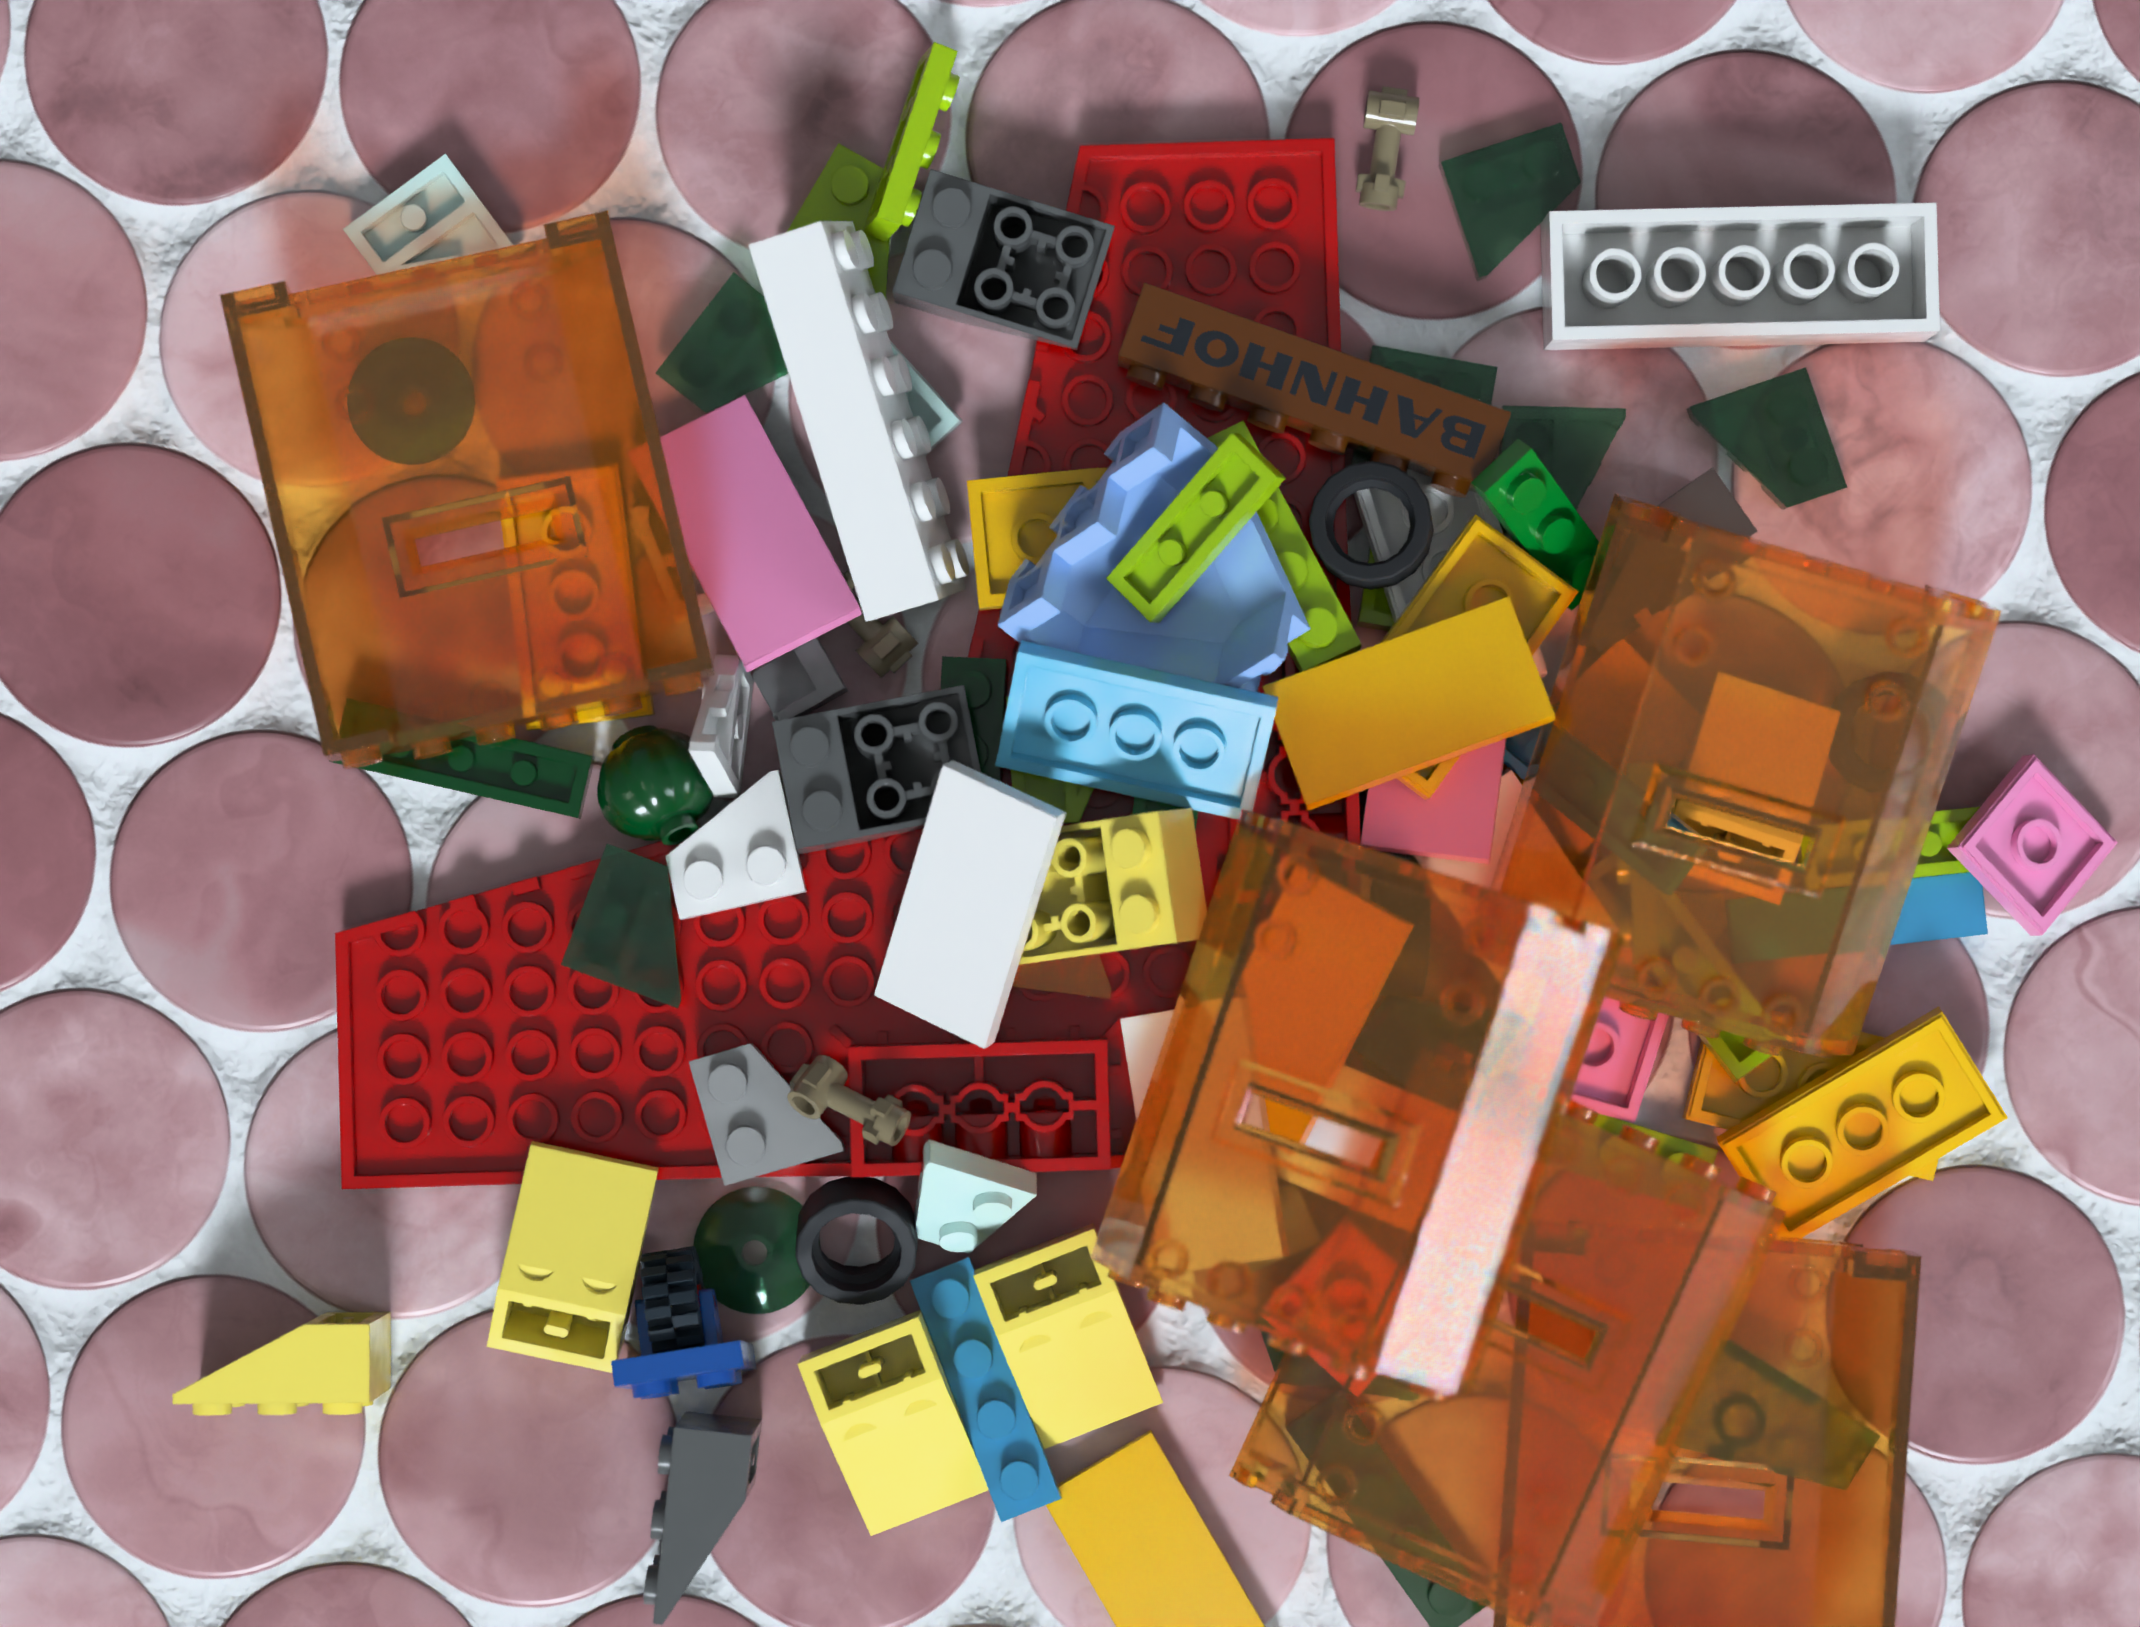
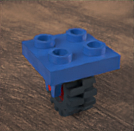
[611,1246,757,1400]

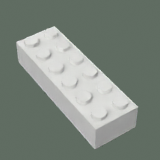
[1541,203,1940,350]
[748,221,969,622]

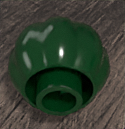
[597,725,713,846]

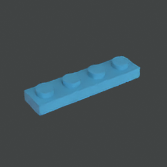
[909,1257,1062,1522]

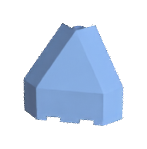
[997,403,1310,692]

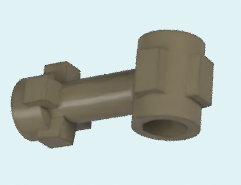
[1355,86,1420,211]
[840,570,919,678]
[787,1055,911,1146]

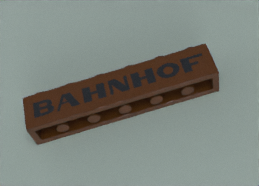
[1118,282,1512,498]

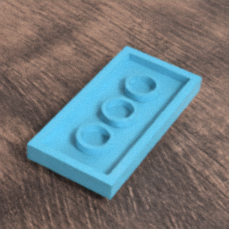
[995,640,1278,822]

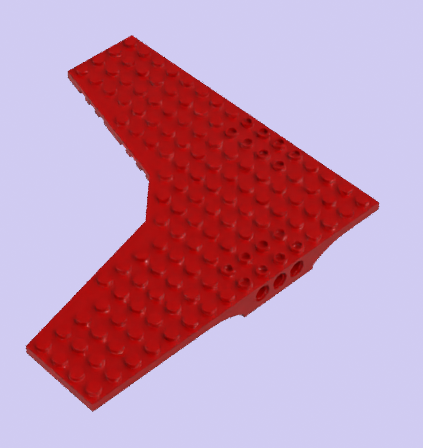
[335,138,1364,1189]

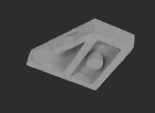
[689,1043,846,1186]

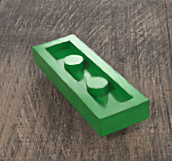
[1471,439,1617,611]

